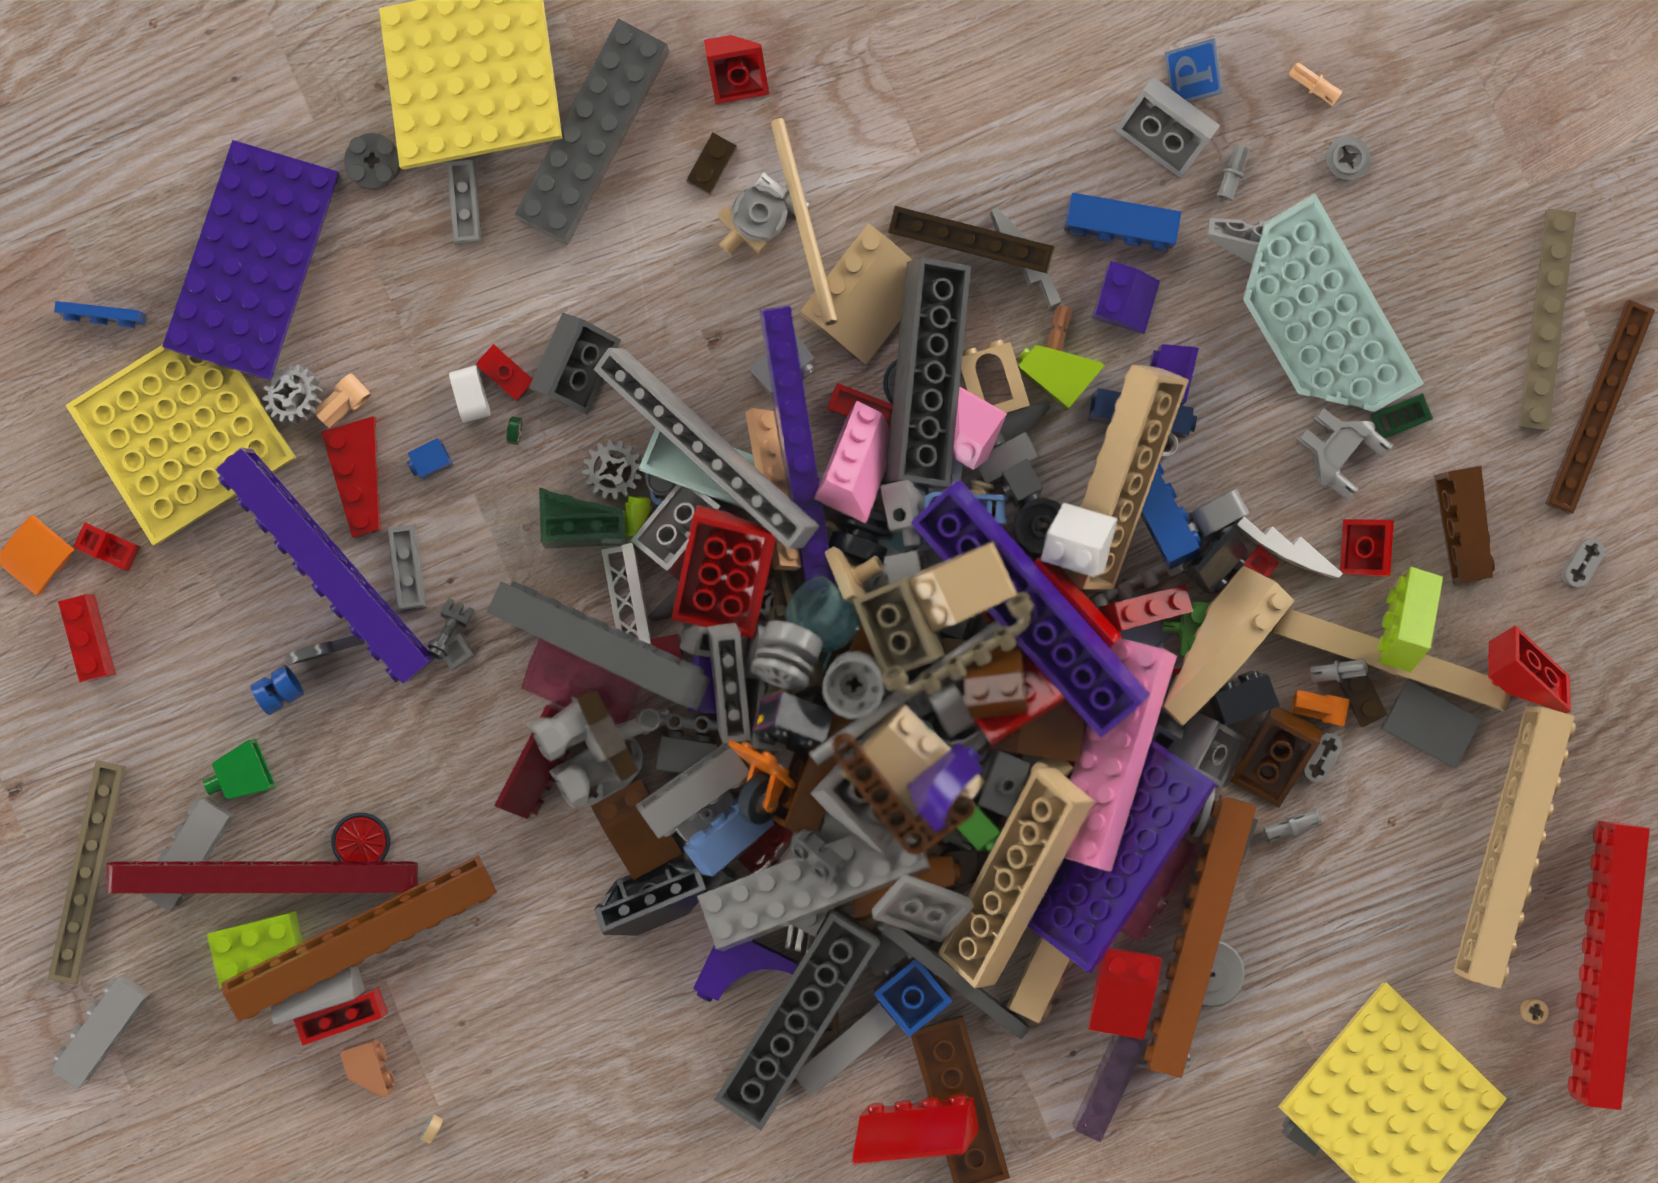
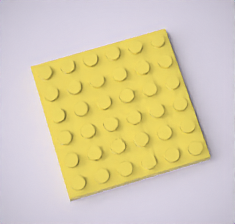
[379,0,563,170]
[66,344,296,546]
[1278,982,1507,1183]

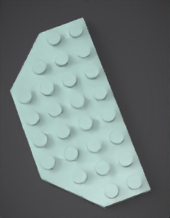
[1243,193,1424,412]

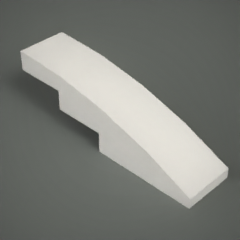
[1233,517,1343,578]

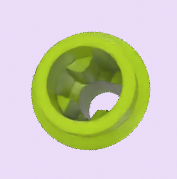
[625,496,652,536]

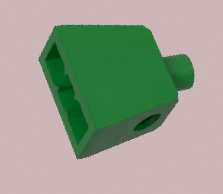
[203,739,276,799]

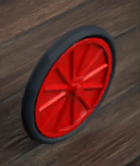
[331,812,390,861]

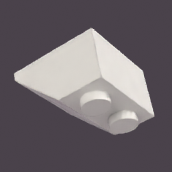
[1041,503,1118,577]

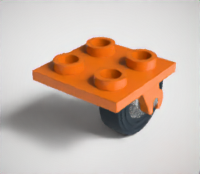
[727,740,796,825]

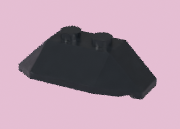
[594,860,707,936]

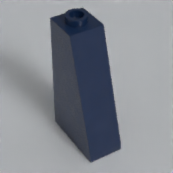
[1088,388,1197,438]

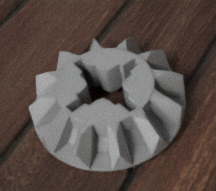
[1325,136,1370,181]

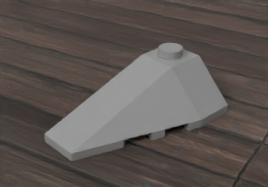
[1207,218,1266,264]

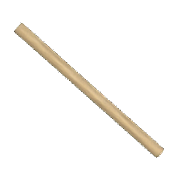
[771,118,838,326]

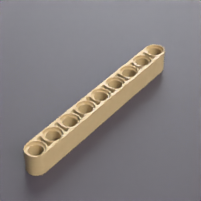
[1272,609,1511,711]

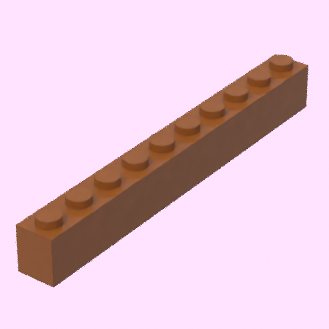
[1143,795,1256,1078]
[221,855,497,1022]

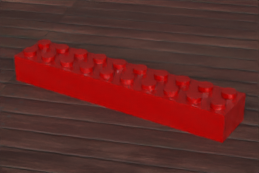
[1567,820,1650,1110]

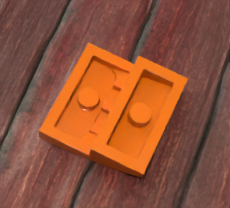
[0,515,75,596]

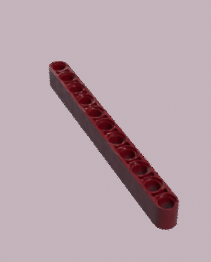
[106,861,418,894]

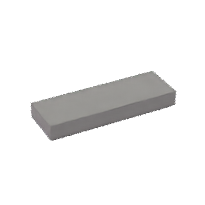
[446,158,482,245]
[387,524,427,610]

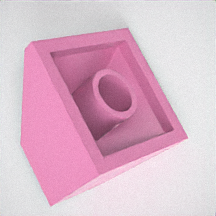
[952,387,1007,470]

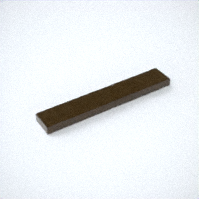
[888,206,1055,274]

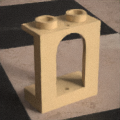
[961,340,1030,413]

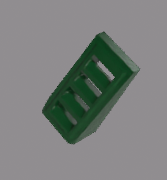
[1370,393,1433,438]

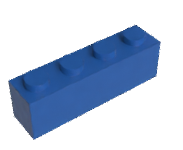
[1064,192,1182,251]
[1140,462,1202,570]

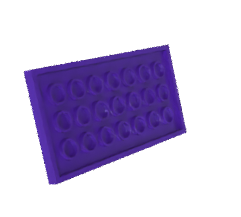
[162,140,340,381]
[1027,739,1217,973]

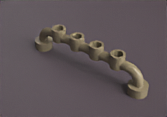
[882,593,1033,695]

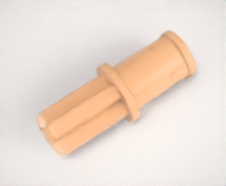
[1289,63,1343,106]

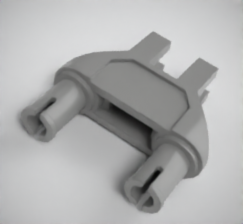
[1296,408,1393,501]

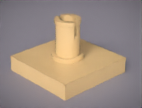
[825,547,883,605]

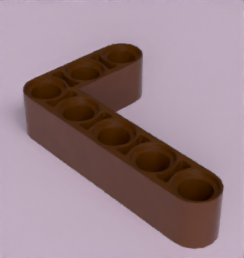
[832,733,975,855]

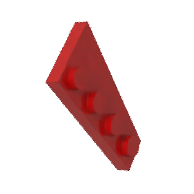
[321,416,381,538]

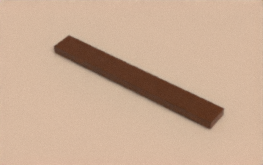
[1545,299,1655,514]

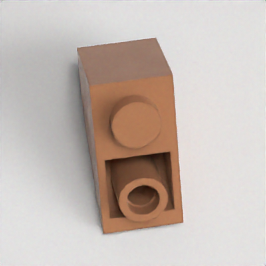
[340,1038,395,1097]

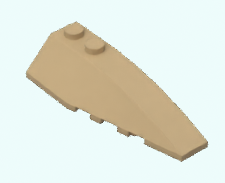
[1162,566,1294,726]

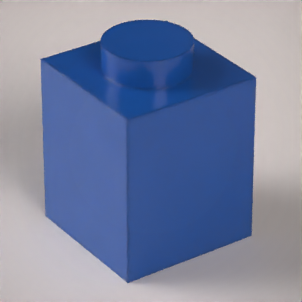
[407,438,454,480]

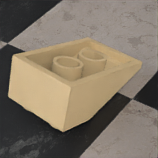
[908,542,1017,632]

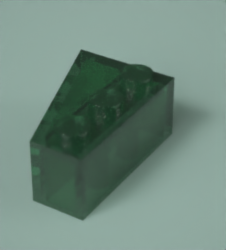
[539,487,628,549]

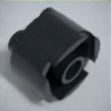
[1012,498,1062,555]

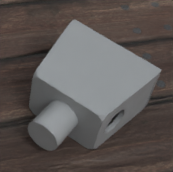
[881,480,930,549]

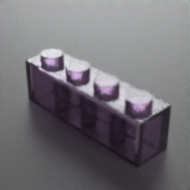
[1072,1034,1148,1143]

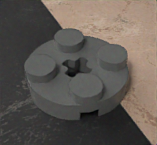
[344,133,400,190]

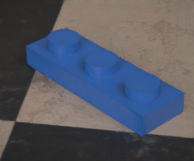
[54,301,146,328]

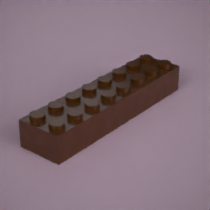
[772,609,877,835]

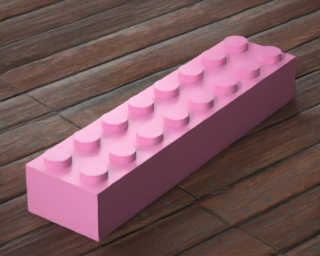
[1064,638,1177,872]

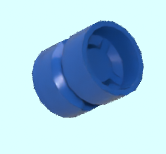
[251,665,304,715]

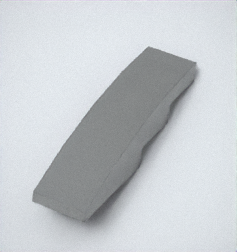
[990,207,1061,309]
[795,1001,897,1096]

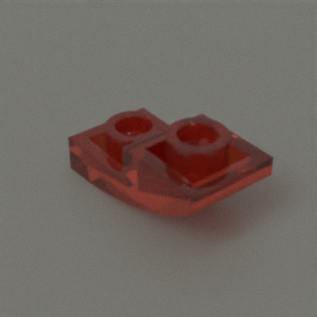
[739,820,793,874]

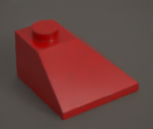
[704,35,770,104]

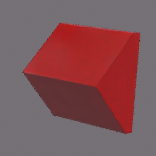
[1339,519,1394,577]

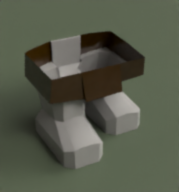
[527,688,639,808]

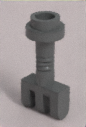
[427,598,474,660]

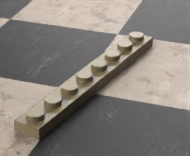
[1519,209,1576,431]
[48,760,126,985]

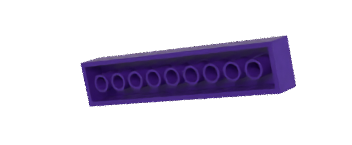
[215,448,435,684]
[910,480,1150,738]

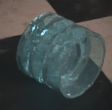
[786,577,861,652]

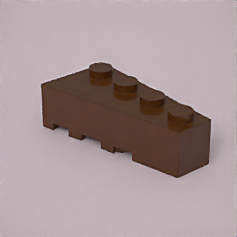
[1434,466,1495,584]

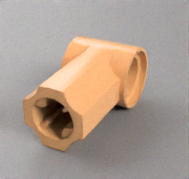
[316,373,371,429]

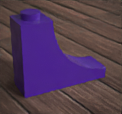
[907,741,982,832]
[693,940,798,1002]

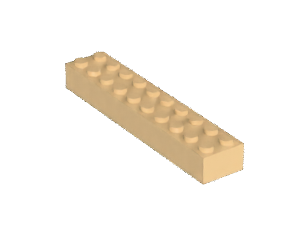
[1453,706,1576,989]

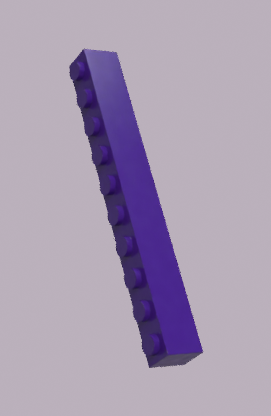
[759,305,835,590]

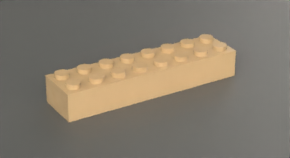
[1060,364,1189,589]
[937,768,1094,988]

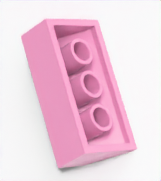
[814,401,890,523]

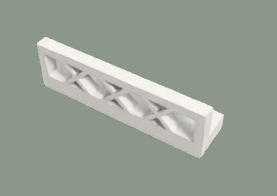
[602,543,652,644]

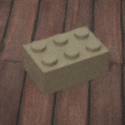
[853,577,946,674]

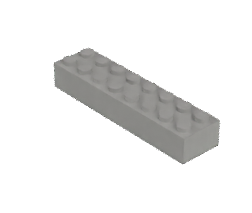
[698,834,931,951]

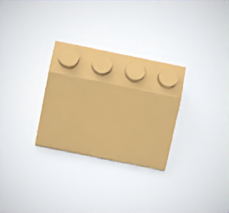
[800,223,912,366]
[842,705,985,842]

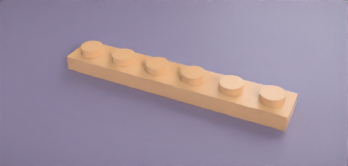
[745,408,802,571]

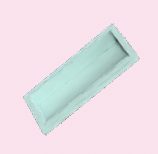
[639,427,755,508]

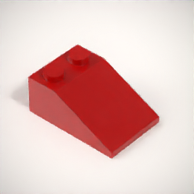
[1488,625,1571,714]
[1088,947,1162,1039]

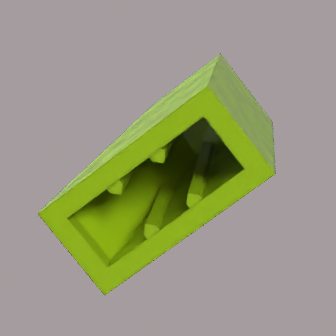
[1016,345,1105,411]

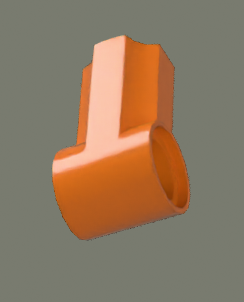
[1291,690,1350,727]

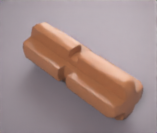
[1046,305,1072,351]

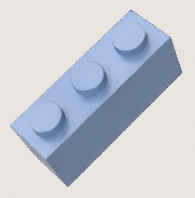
[683,797,774,876]

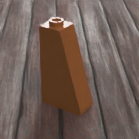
[853,856,962,921]

